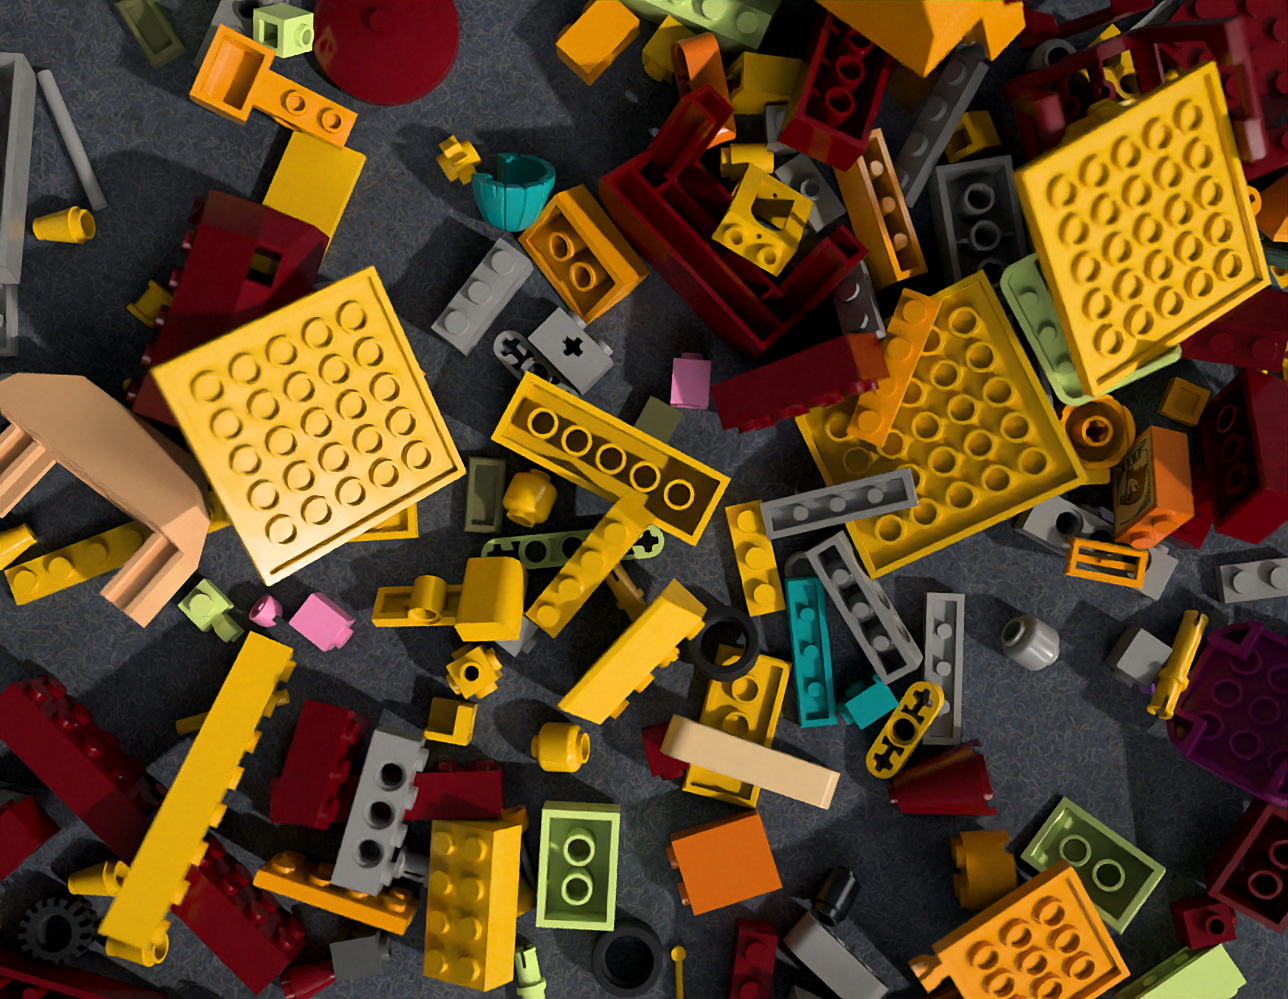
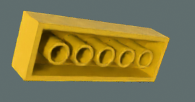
[491,371,731,547]

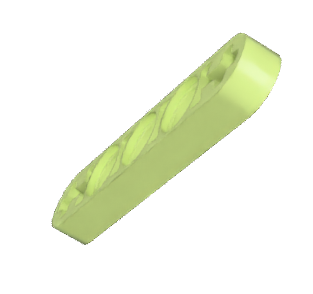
[481,525,664,569]

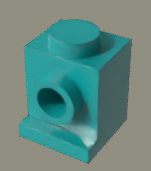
[835,669,900,730]

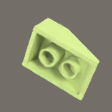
[1020,796,1166,935]

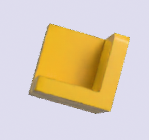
[422,697,478,746]

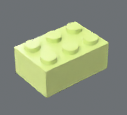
[536,800,621,931]

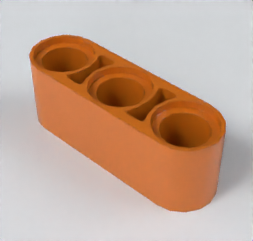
[670,32,736,150]

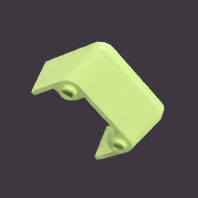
[1000,251,1182,406]

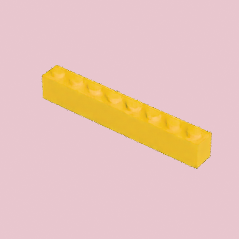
[98,631,297,951]

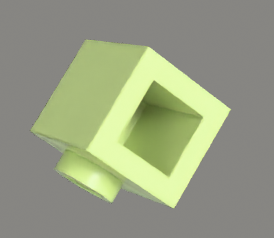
[253,3,314,58]

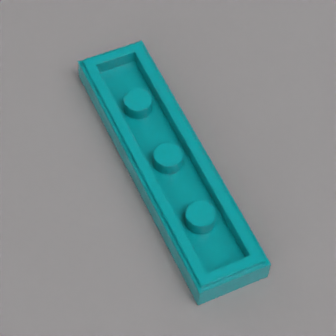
[783,574,837,728]

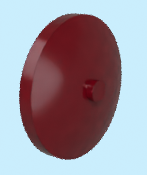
[312,0,460,106]

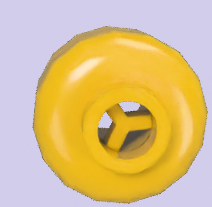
[502,469,558,527]
[531,722,590,772]

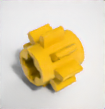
[436,135,482,185]

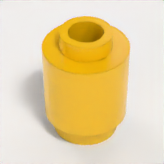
[720,143,774,182]

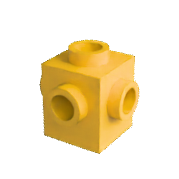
[446,642,503,700]

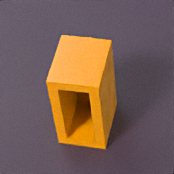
[555,0,640,86]

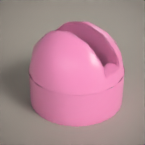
[249,594,283,627]

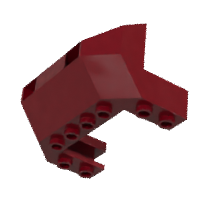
[598,82,870,361]
[124,189,330,428]

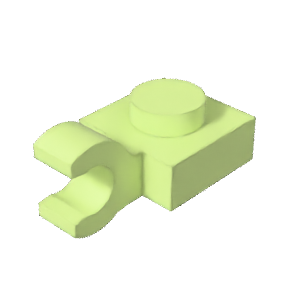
[177,579,245,643]

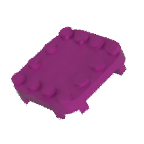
[1166,619,1288,806]

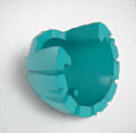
[471,153,556,232]

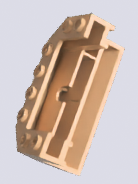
[0,373,210,628]

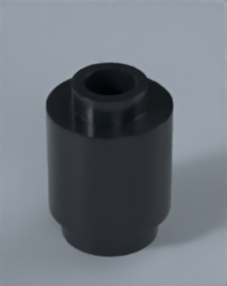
[810,866,861,928]

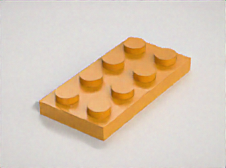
[252,850,420,935]

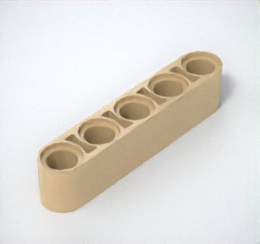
[660,714,841,810]

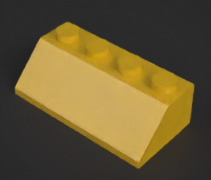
[557,578,707,725]

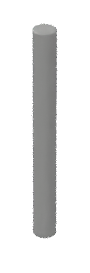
[36,70,108,211]

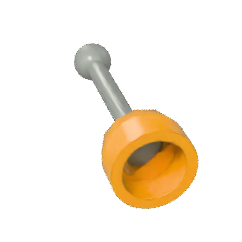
[497,805,538,897]

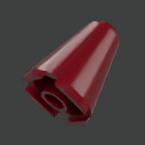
[887,738,998,816]

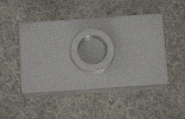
[773,153,847,235]

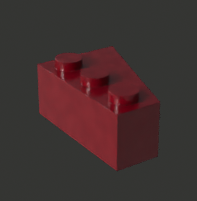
[269,699,372,830]

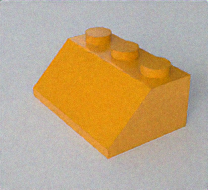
[518,184,651,325]

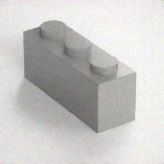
[431,238,534,357]

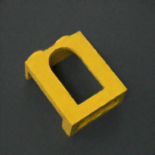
[711,163,814,277]

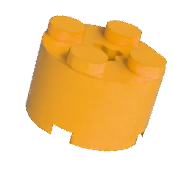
[1054,394,1136,470]
[950,829,1017,911]

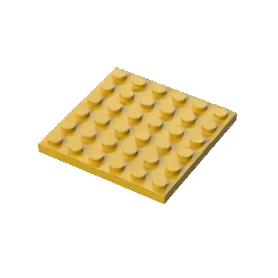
[1011,61,1271,397]
[149,265,467,586]
[794,269,1089,580]

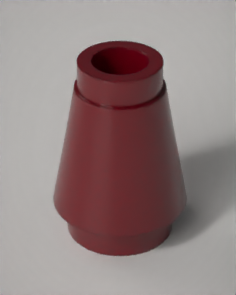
[280,958,335,999]

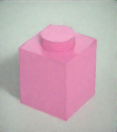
[670,353,711,410]
[288,592,356,651]

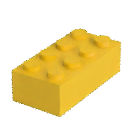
[423,818,522,992]

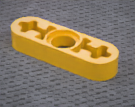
[866,680,944,779]

